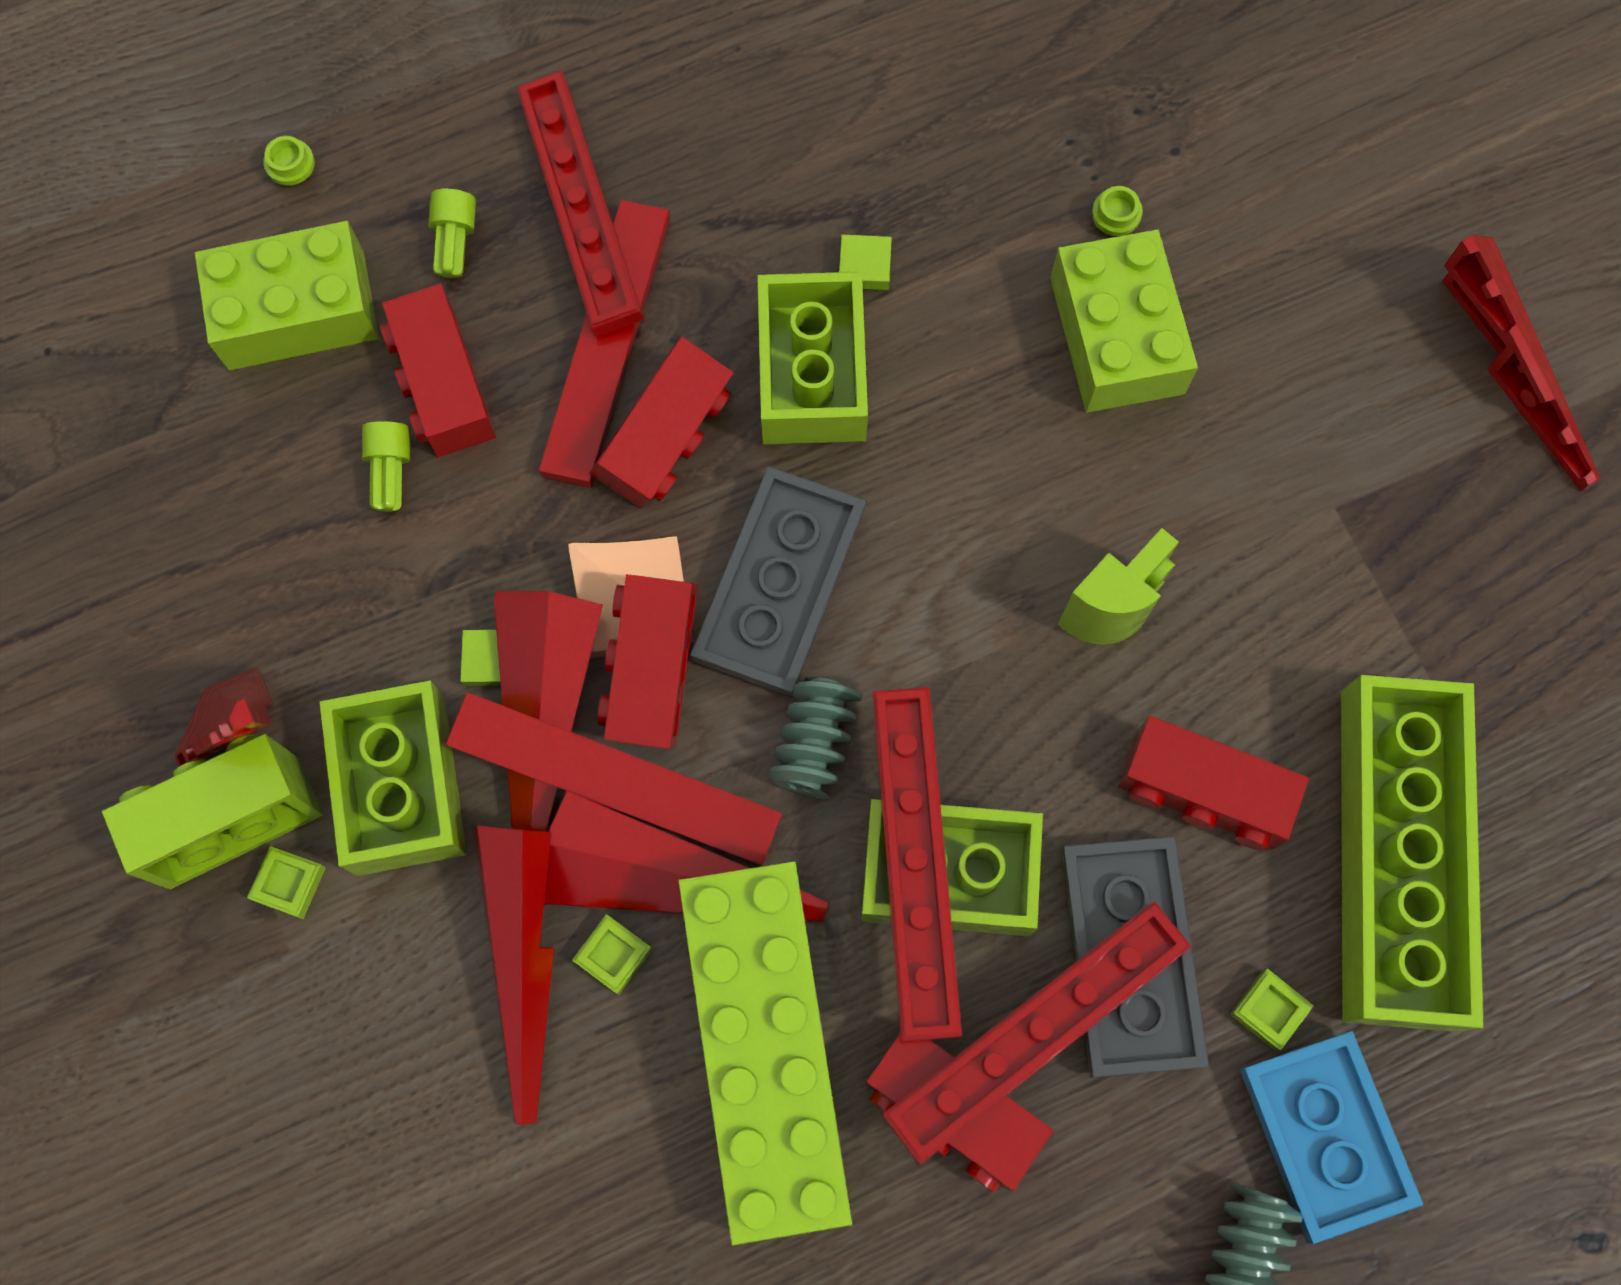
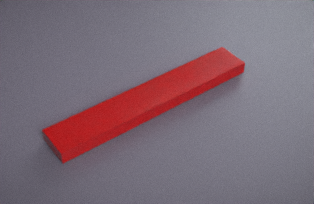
[516,70,644,337]
[539,200,670,488]
[872,687,962,1042]
[446,692,782,865]
[881,901,1192,1165]

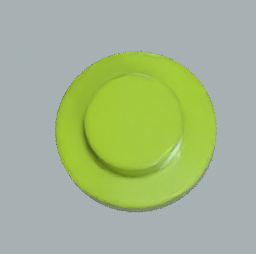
[264,136,315,186]
[1092,186,1143,236]

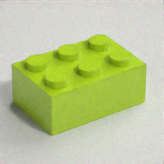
[195,220,379,371]
[1050,229,1198,413]
[758,272,868,445]
[319,680,467,876]
[102,734,324,890]
[861,799,1043,936]

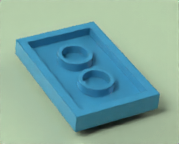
[1240,1031,1424,1244]

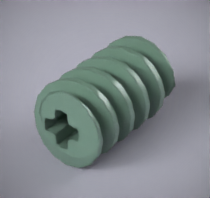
[768,677,863,799]
[1205,1183,1303,1285]

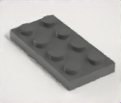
[690,466,867,698]
[1061,837,1209,1078]

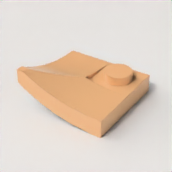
[568,536,694,659]

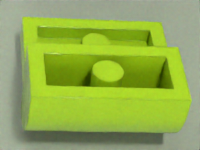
[1058,528,1179,645]

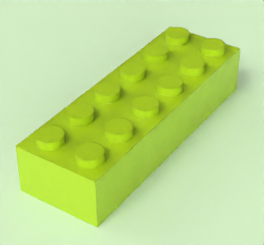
[1341,675,1483,1032]
[679,861,852,1245]

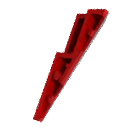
[1442,235,1601,491]
[494,591,603,831]
[175,667,274,767]
[544,791,830,923]
[473,825,554,1125]

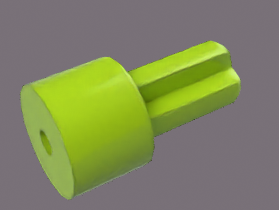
[428,189,476,278]
[362,421,410,512]

